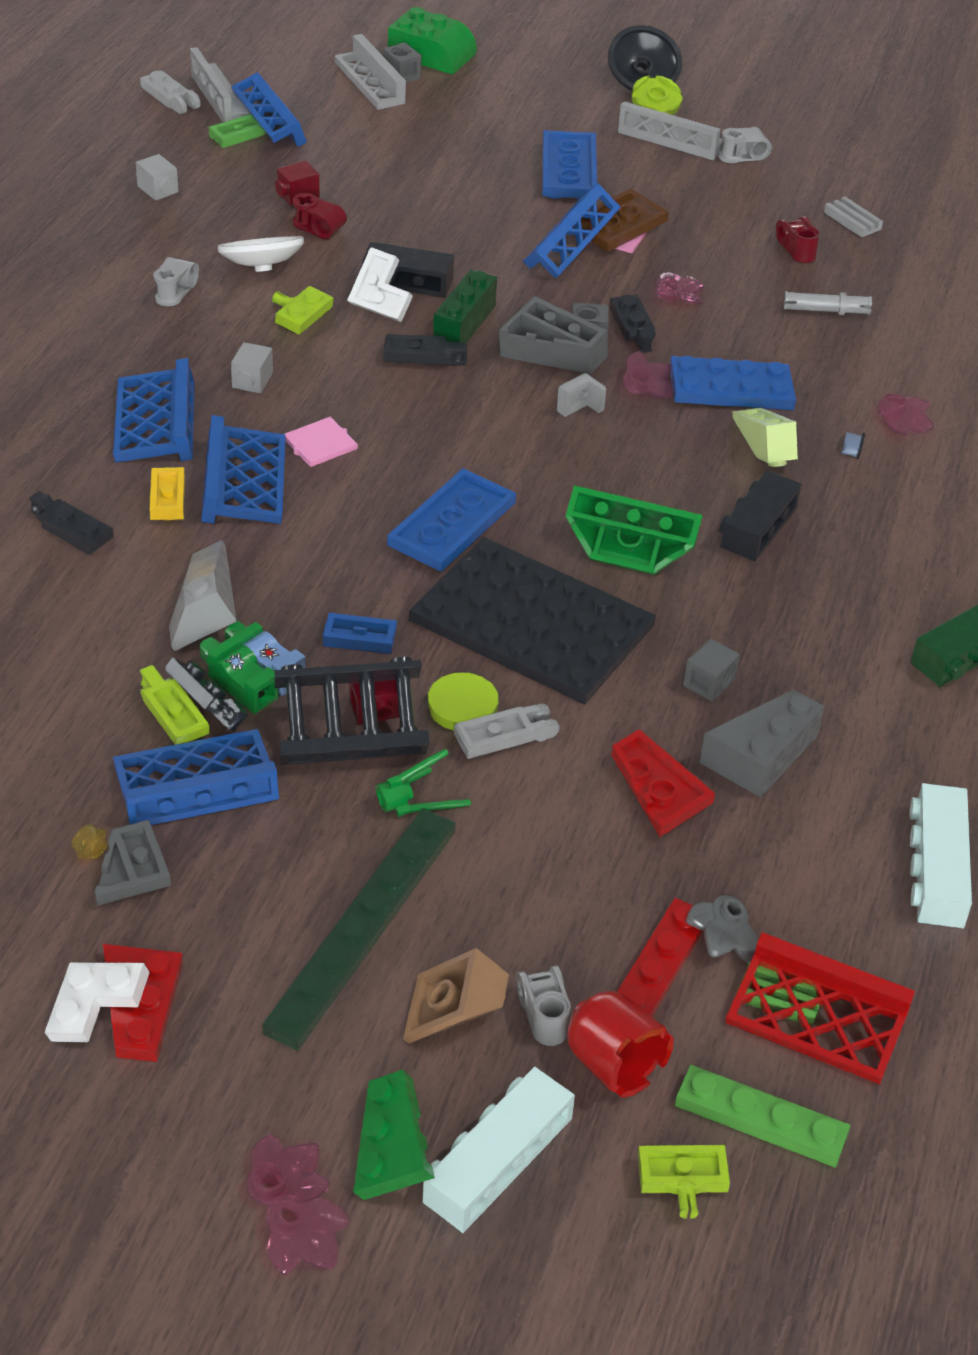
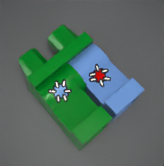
[200,620,305,714]

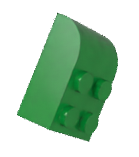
[388,7,477,75]

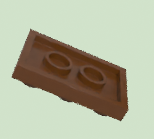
[572,188,668,253]

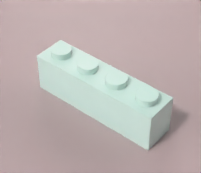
[909,783,972,928]
[423,1067,575,1233]

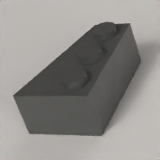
[499,296,608,374]
[699,690,825,798]

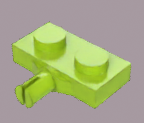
[272,286,334,335]
[637,1145,730,1219]

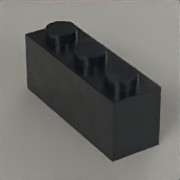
[362,242,454,298]
[719,470,802,562]

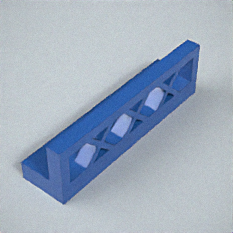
[231,72,307,147]
[523,183,621,278]

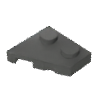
[95,820,171,906]

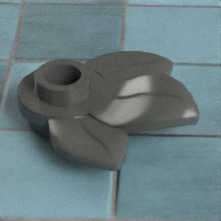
[686,895,758,963]

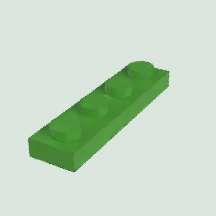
[675,1065,851,1168]

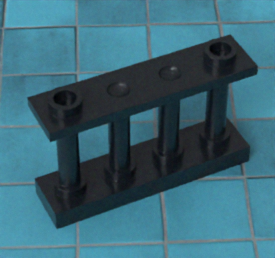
[274,657,430,765]

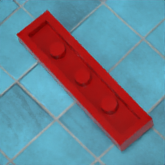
[617,898,704,1017]

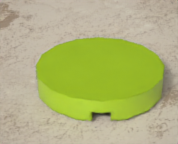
[632,76,682,115]
[428,673,499,731]

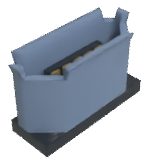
[841,432,866,459]

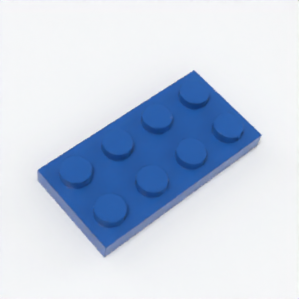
[542,130,597,199]
[669,356,796,410]
[387,468,516,572]

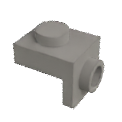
[557,373,606,417]

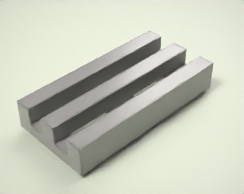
[824,196,883,238]

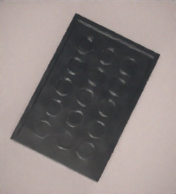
[409,537,656,705]

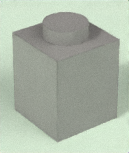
[135,154,178,201]
[231,342,273,393]

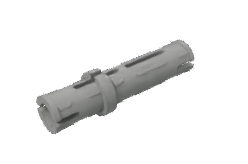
[783,291,872,316]

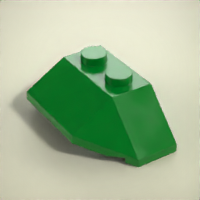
[565,485,703,575]

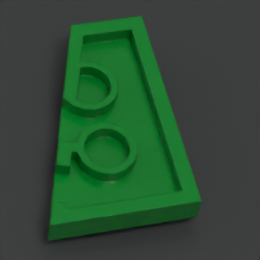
[353,1069,435,1200]

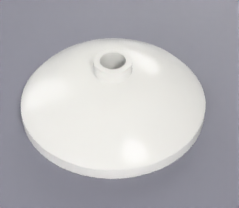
[218,236,304,272]

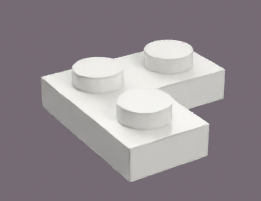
[347,247,413,323]
[45,963,150,1042]

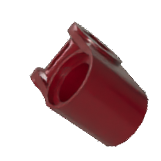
[293,193,347,239]
[776,216,820,263]

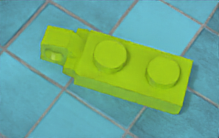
[140,665,209,745]

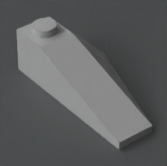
[169,540,237,651]

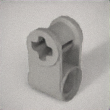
[718,127,772,163]
[153,257,199,307]
[516,965,571,1046]

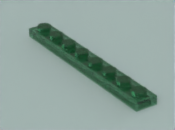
[262,808,456,1051]

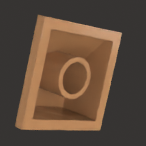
[403,948,509,1044]

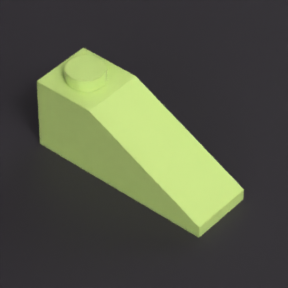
[732,408,798,467]

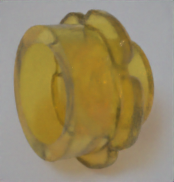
[71,824,107,860]

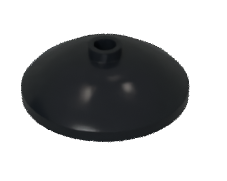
[608,25,682,91]

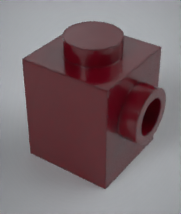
[275,161,320,206]
[349,680,399,725]

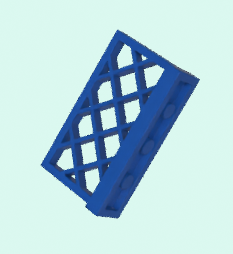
[113,358,195,463]
[201,415,286,524]
[113,729,279,825]

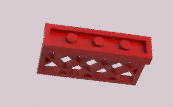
[725,932,915,1085]

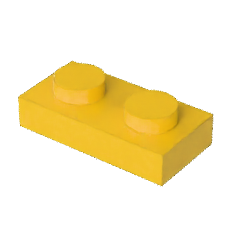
[150,467,185,520]

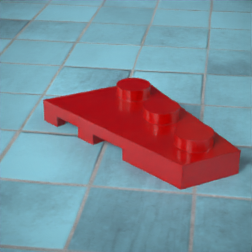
[611,729,715,837]
[103,944,183,1062]

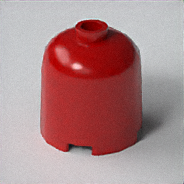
[567,991,674,1098]

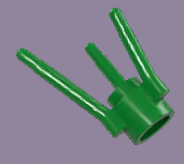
[375,749,472,817]

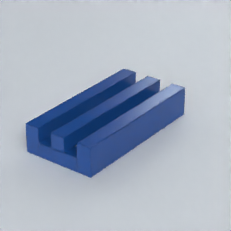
[323,613,397,654]

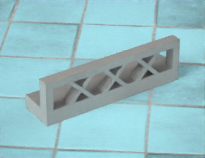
[335,34,406,110]
[190,47,249,122]
[618,101,724,160]

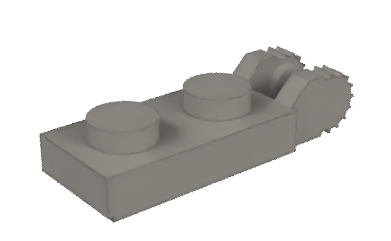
[140,70,201,114]
[454,703,560,759]

